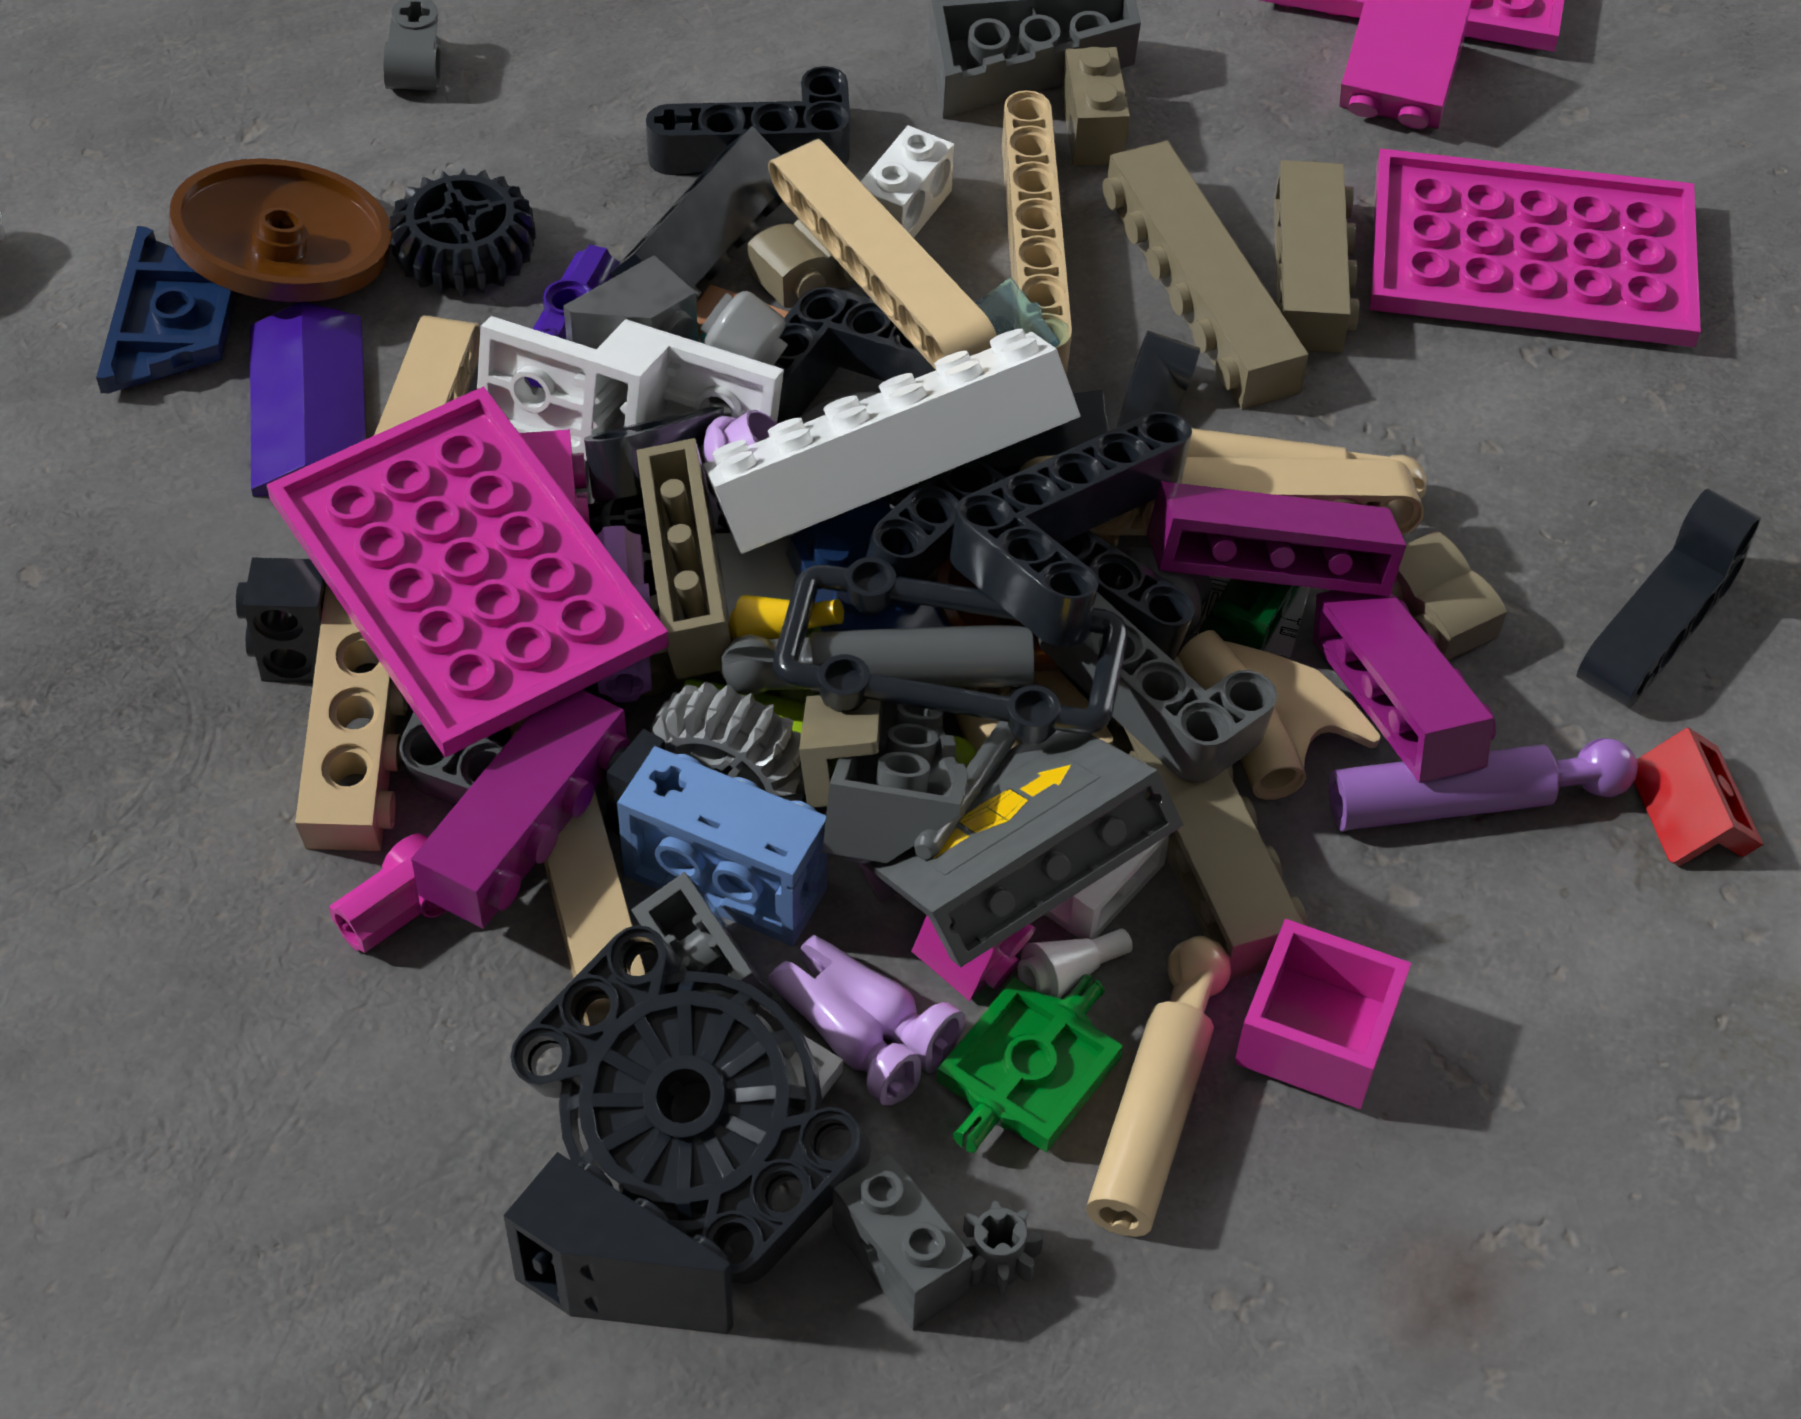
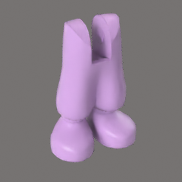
[768,935,966,1106]

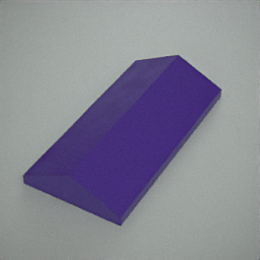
[250,302,367,497]

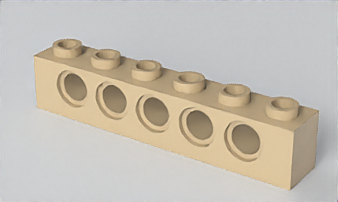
[295,583,408,851]

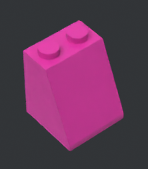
[1339,0,1472,129]

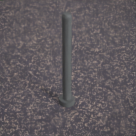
[914,683,1040,859]

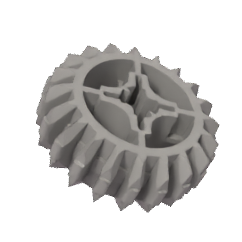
[650,682,806,801]

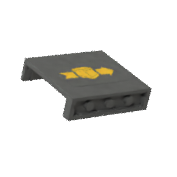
[858,730,1184,967]

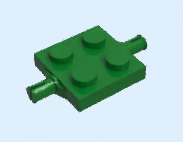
[937,974,1123,1153]

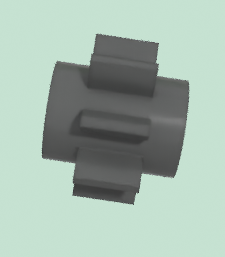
[960,1201,1043,1294]

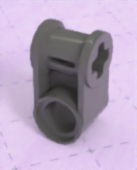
[383,0,441,91]

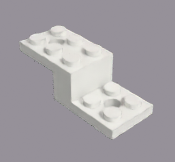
[477,316,784,461]

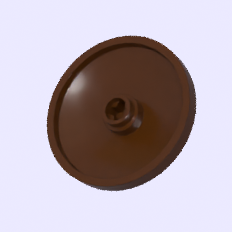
[169,158,392,302]

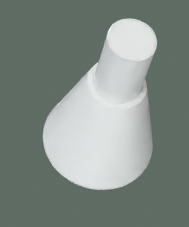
[1018,928,1133,999]

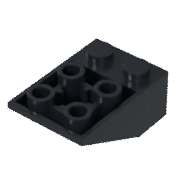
[503,1152,734,1334]

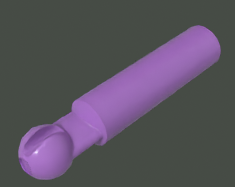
[1329,738,1638,831]

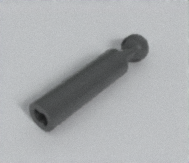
[721,624,1034,696]

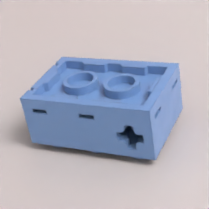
[617,746,828,946]

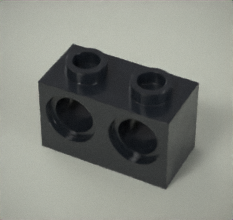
[236,557,326,683]

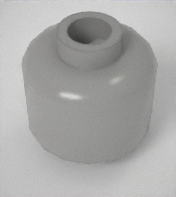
[700,291,788,366]

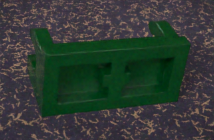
[1199,578,1302,651]

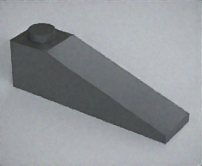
[822,701,969,864]

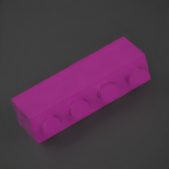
[1147,481,1407,596]
[1313,590,1496,783]
[411,690,630,929]

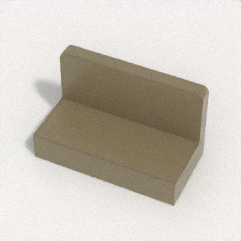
[799,695,883,808]

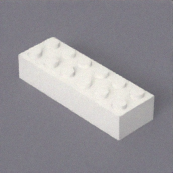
[703,329,1081,554]

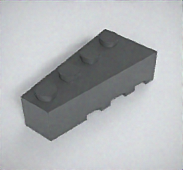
[929,0,1141,118]

